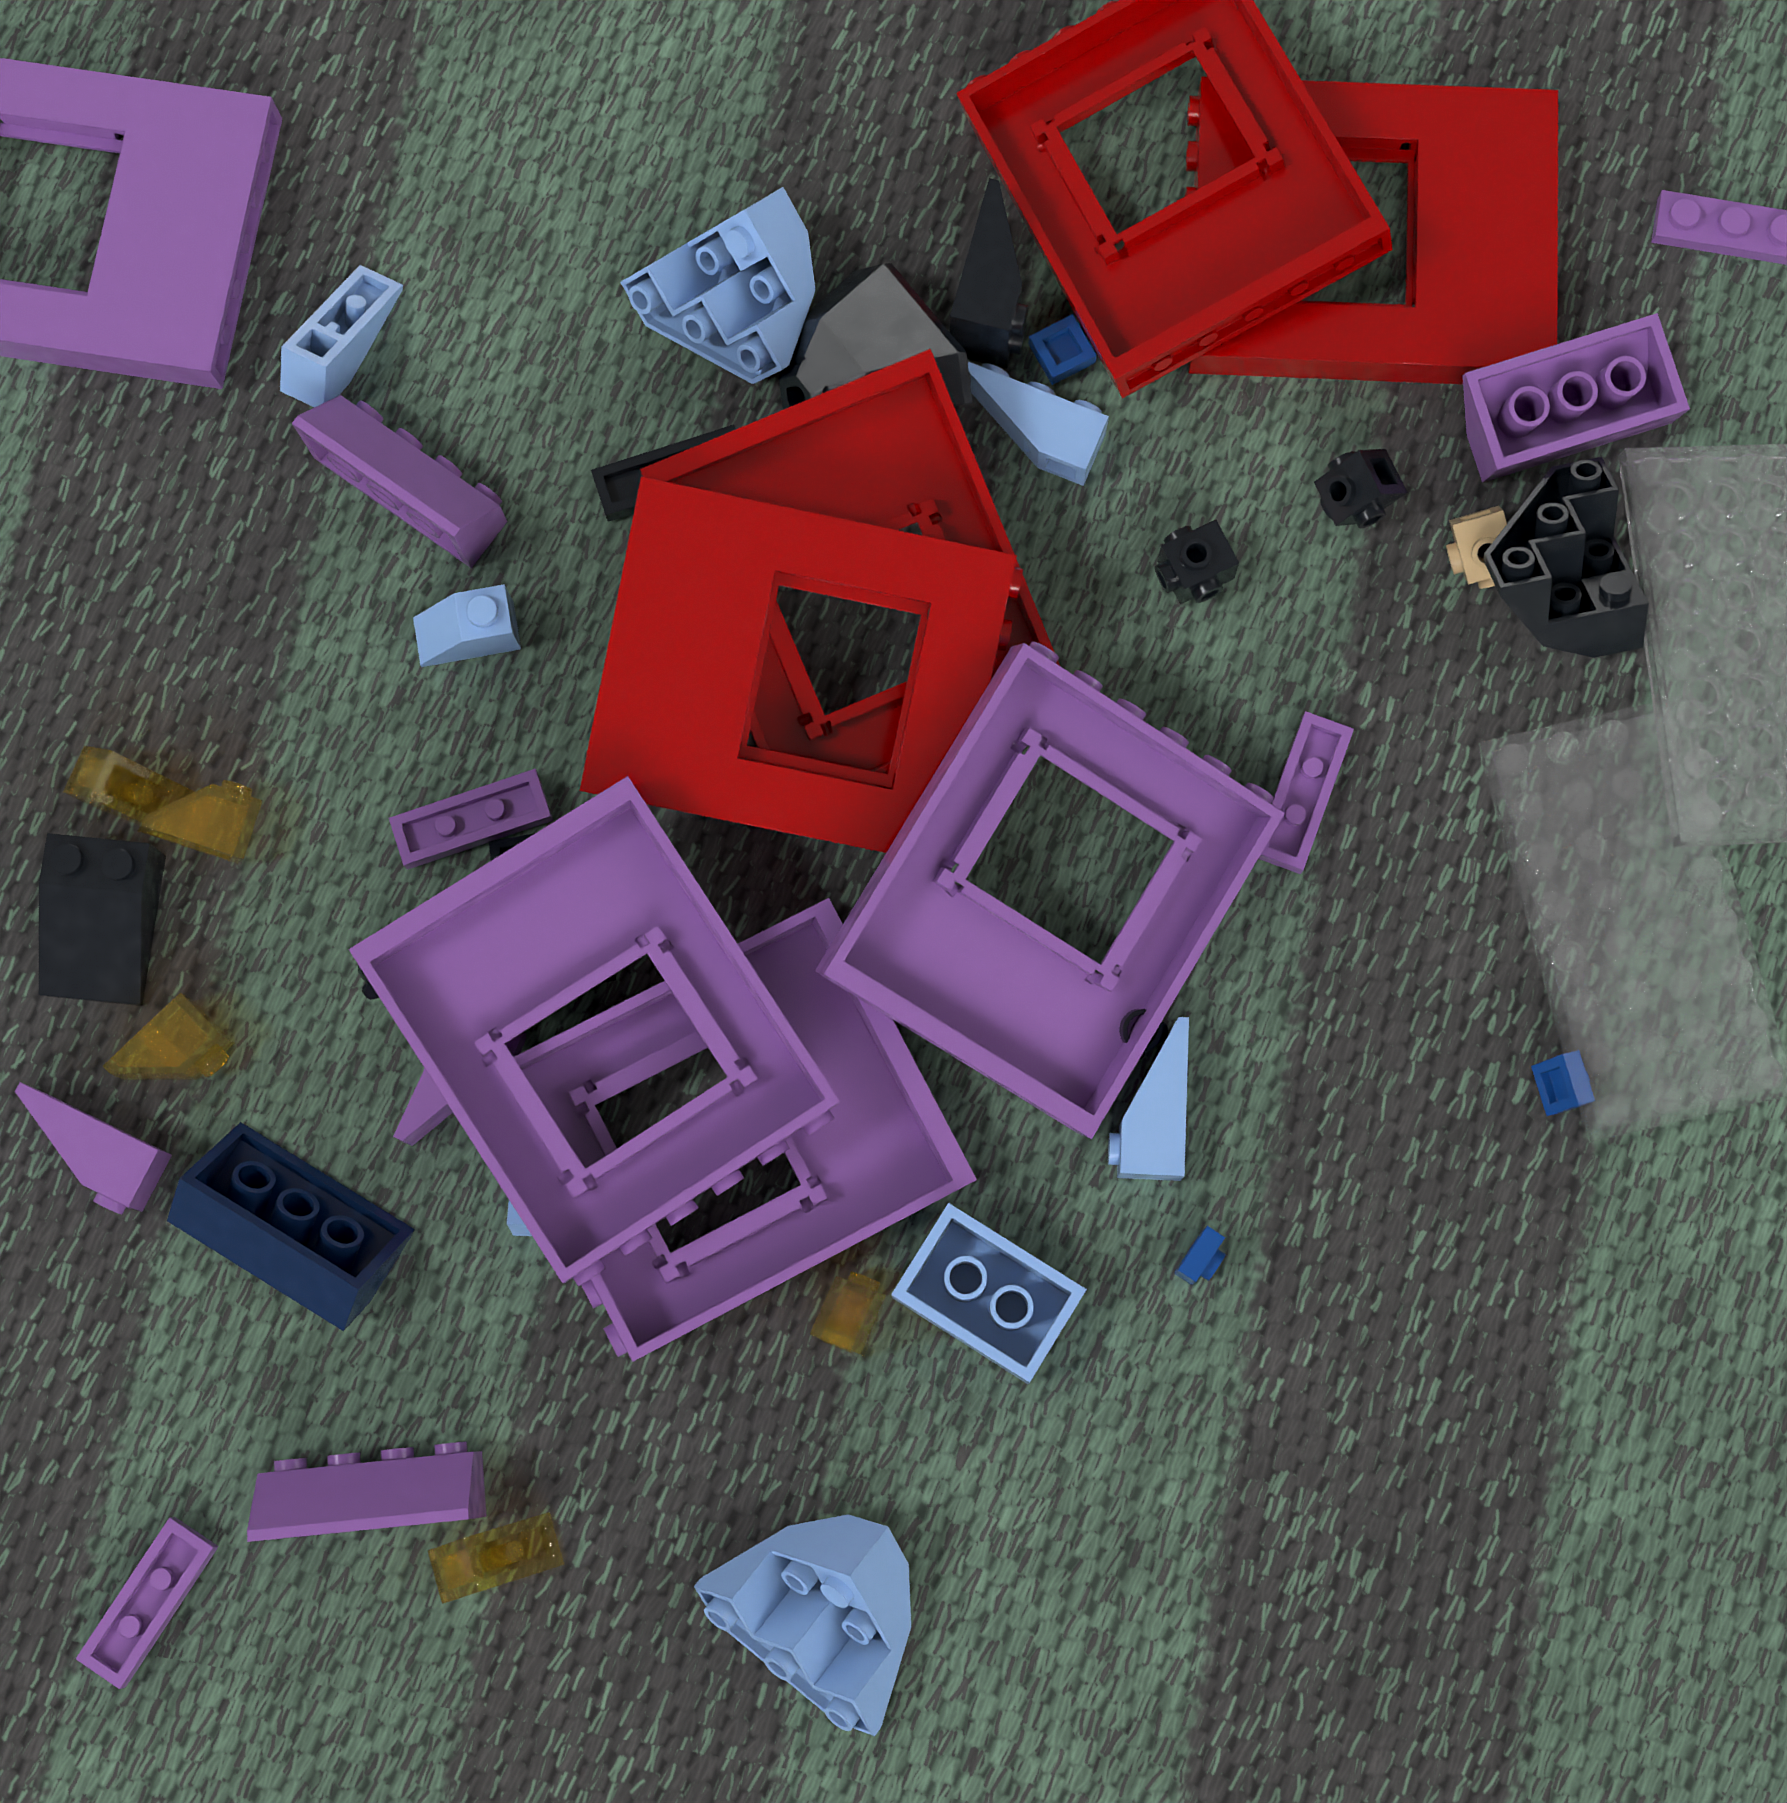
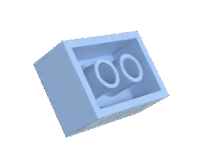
[891,1203,1087,1384]

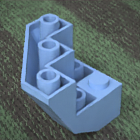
[620,187,815,384]
[694,1514,911,1736]

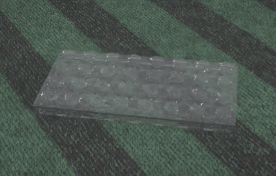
[1618,444,1787,847]
[1477,696,1787,1143]

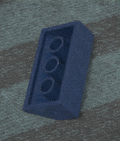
[167,1122,415,1331]

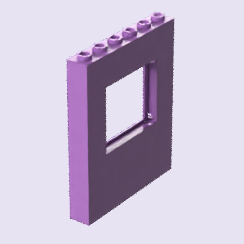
[0,58,282,389]
[815,641,1285,1139]
[349,776,840,1287]
[513,898,977,1362]

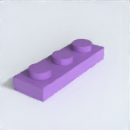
[1651,190,1787,265]
[1258,711,1354,874]
[389,769,553,870]
[76,1517,219,1689]

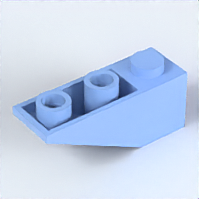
[968,362,1109,486]

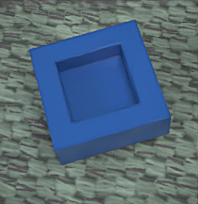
[1028,314,1097,385]
[1531,1050,1595,1116]
[1174,1226,1226,1285]

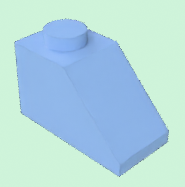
[413,584,521,667]

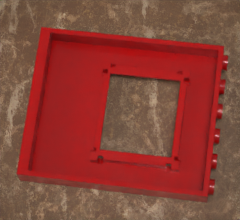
[956,0,1393,399]
[1185,77,1558,385]
[640,349,1060,780]
[579,477,1023,853]

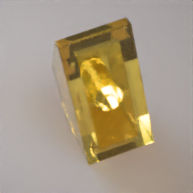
[63,746,197,839]
[137,780,263,864]
[103,992,235,1080]
[810,1271,887,1358]
[427,1512,564,1604]

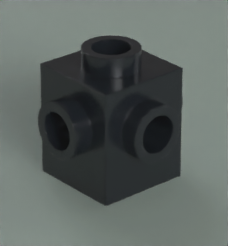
[1314,449,1408,529]
[1155,519,1239,605]

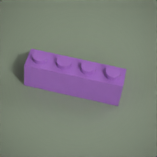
[1463,313,1690,483]
[292,395,507,568]
[247,1442,487,1542]

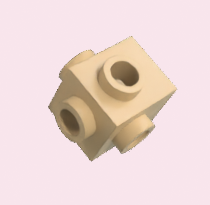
[1446,506,1507,589]

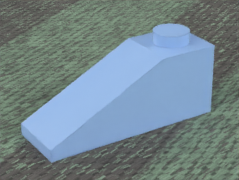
[280,265,403,407]
[1108,1017,1189,1181]

